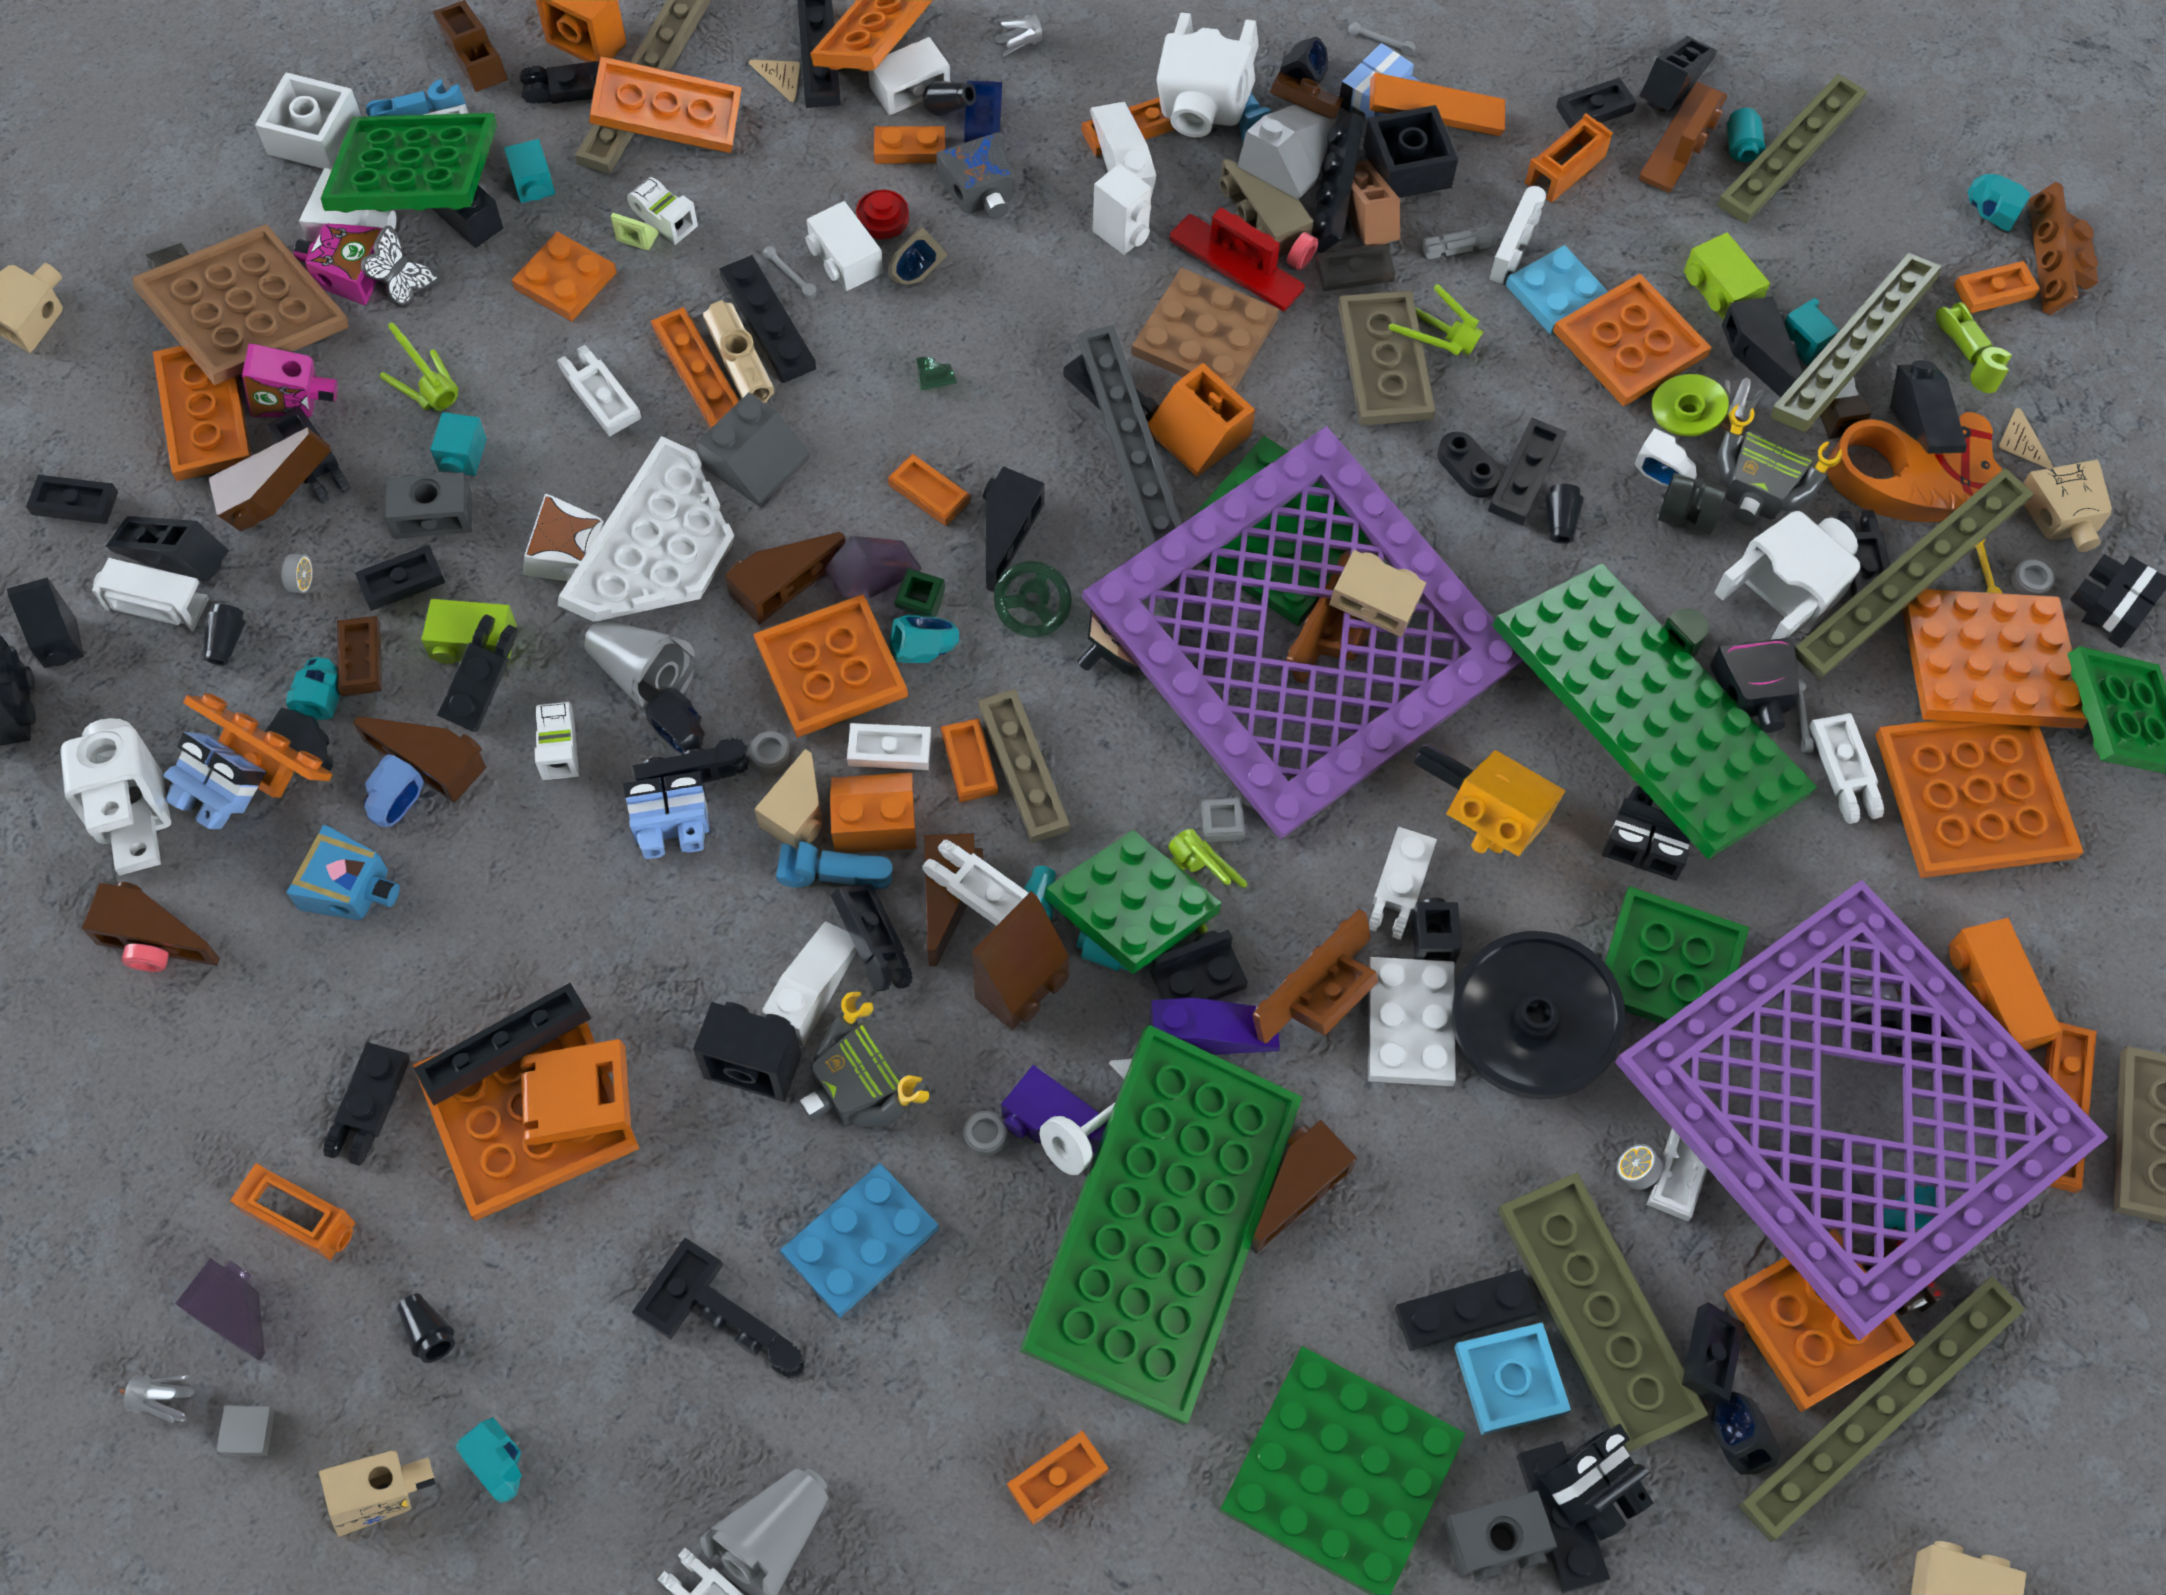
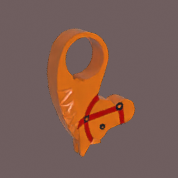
[1827,412,2011,522]

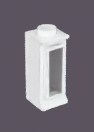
[92,558,209,631]

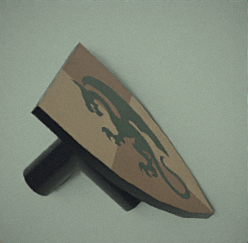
[1077,609,1142,673]

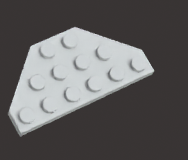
[558,436,734,622]

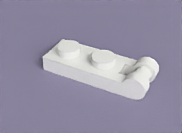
[1489,186,1546,284]

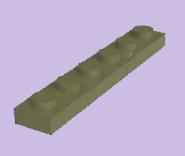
[1717,73,1867,224]

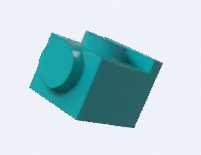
[1785,298,1840,366]

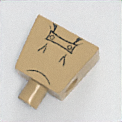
[2023,460,2112,552]

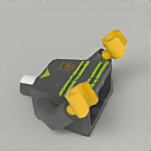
[1716,404,1842,524]
[799,992,929,1127]

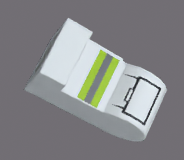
[627,177,698,245]
[535,702,579,780]

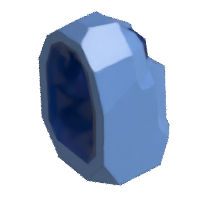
[363,755,424,827]

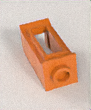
[1525,113,1613,203]
[230,1163,355,1261]

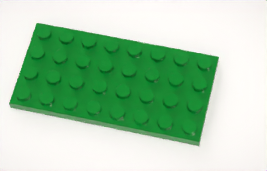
[1492,563,1817,859]
[1019,1025,1303,1425]

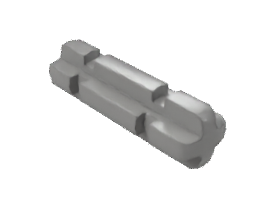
[1422,226,1493,259]

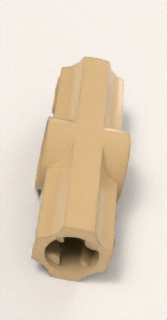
[703,300,774,403]

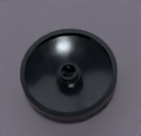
[1451,931,1625,1099]

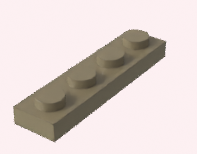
[978,689,1070,844]

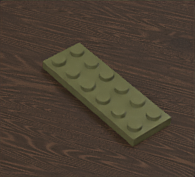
[1497,1172,1708,1454]

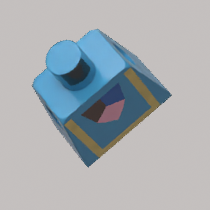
[286,825,400,920]

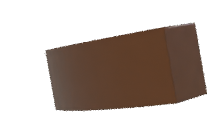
[433,0,508,92]

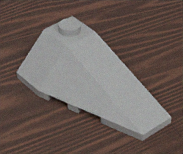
[1237,104,1338,200]

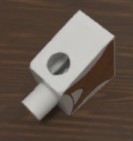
[523,494,603,581]

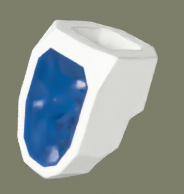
[1635,428,1697,487]

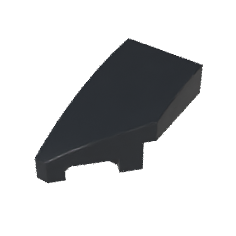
[265,707,333,771]

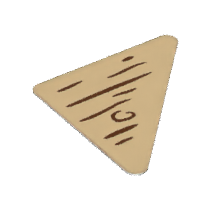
[748,60,800,102]
[1999,408,2053,469]

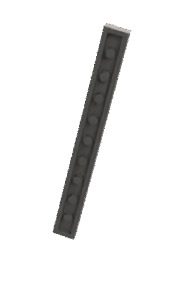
[1078,325,1226,668]

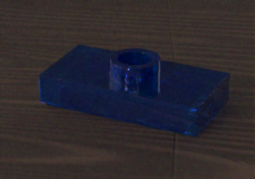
[964,81,1002,143]

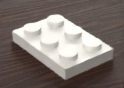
[1368,957,1456,1086]

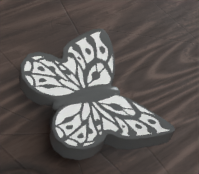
[361,225,439,305]

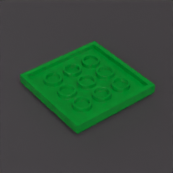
[320,113,497,213]
[1192,436,1370,626]
[1219,1346,1466,1595]

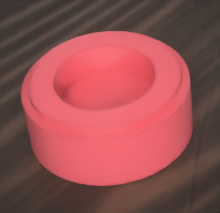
[1287,232,1318,271]
[121,944,169,972]

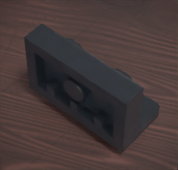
[1150,930,1248,1000]

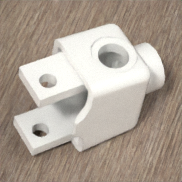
[1156,13,1259,138]
[1714,511,1860,640]
[60,718,171,876]

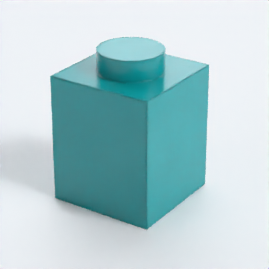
[504,139,556,203]
[430,412,487,476]

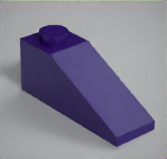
[1149,998,1280,1055]
[1001,1065,1108,1154]

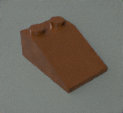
[972,891,1069,1030]

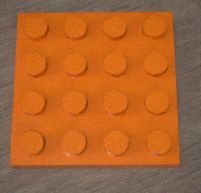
[1902,589,2088,729]
[1875,720,2083,878]
[413,1022,640,1222]

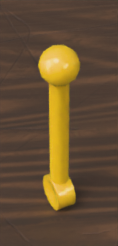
[1976,538,2002,593]

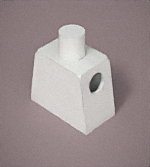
[299,168,397,242]

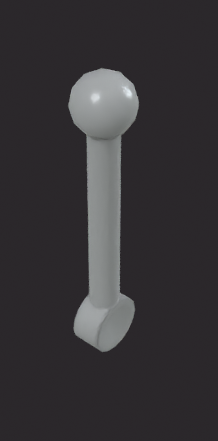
[1348,22,1416,56]
[762,246,817,299]
[1796,678,1814,753]

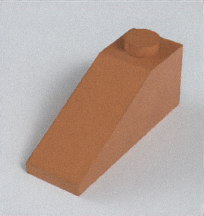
[1348,160,1400,247]

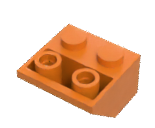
[1148,363,1255,477]

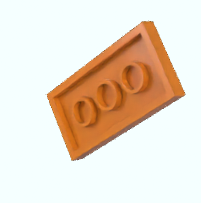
[810,0,933,72]
[589,56,742,153]
[152,346,252,481]

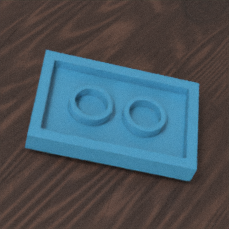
[780,1163,939,1319]

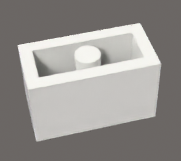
[868,37,950,116]
[1093,163,1151,255]
[805,201,884,291]

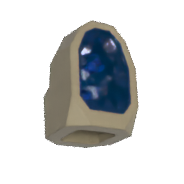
[888,227,948,285]

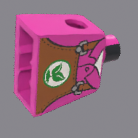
[294,223,383,305]
[242,344,338,418]

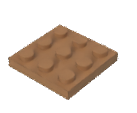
[1131,267,1279,391]

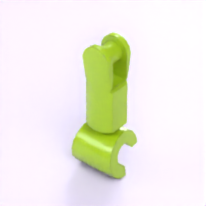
[1936,302,2012,393]

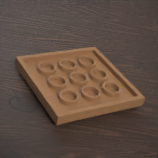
[132,224,348,385]

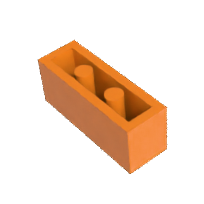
[1948,917,2062,1051]

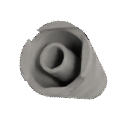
[585,619,695,710]
[700,1469,828,1595]

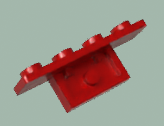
[1169,207,1305,311]

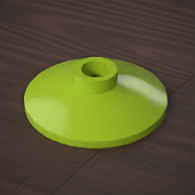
[1652,374,1729,436]

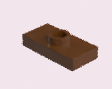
[1270,72,1343,120]
[337,616,382,696]

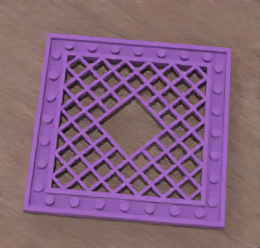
[1082,426,1524,840]
[1615,880,2108,1341]

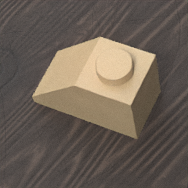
[754,749,822,849]

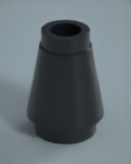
[923,80,976,116]
[1545,484,1584,544]
[203,604,246,666]
[397,1293,455,1363]

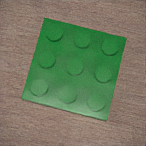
[2067,646,2166,774]
[1044,830,1222,974]
[1604,886,1750,1024]

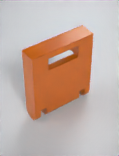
[520,1039,631,1145]

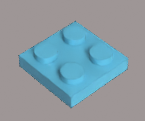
[1506,245,1608,335]
[1454,1322,1571,1436]

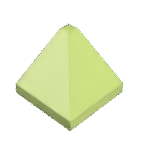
[611,213,659,251]

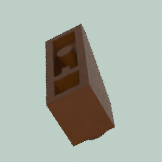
[209,427,331,532]
[725,532,848,625]
[353,716,486,803]
[924,833,984,966]
[82,882,220,966]
[1251,1120,1357,1254]

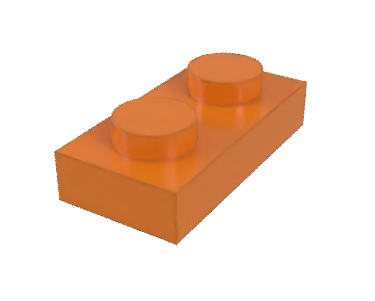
[874,126,945,164]
[1953,261,2040,314]
[1006,1430,1109,1526]

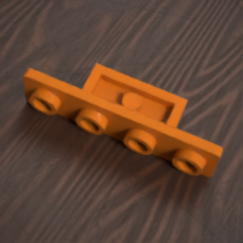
[183,693,333,798]

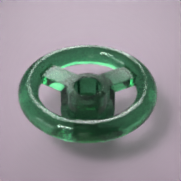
[994,561,1072,637]

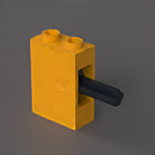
[1414,744,1566,857]

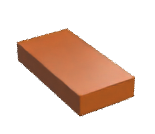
[888,453,971,526]
[940,718,998,803]

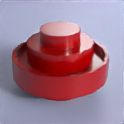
[856,189,909,240]

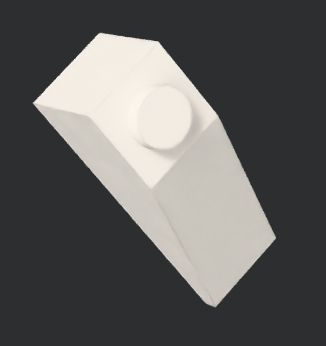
[1090,102,1157,197]
[761,921,857,1047]

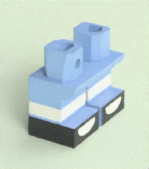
[1339,43,1421,121]
[163,732,266,829]
[623,771,709,859]

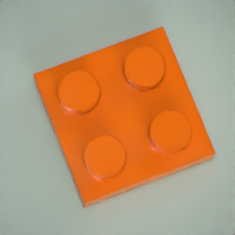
[512,231,617,322]

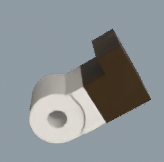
[1820,377,1872,439]

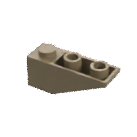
[1219,159,1314,258]

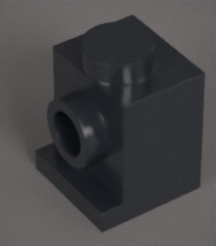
[1411,898,1462,964]

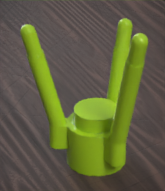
[1389,285,1484,357]
[380,322,459,411]
[1168,829,1247,934]

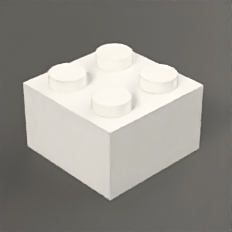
[255,72,362,170]

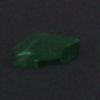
[916,357,957,390]

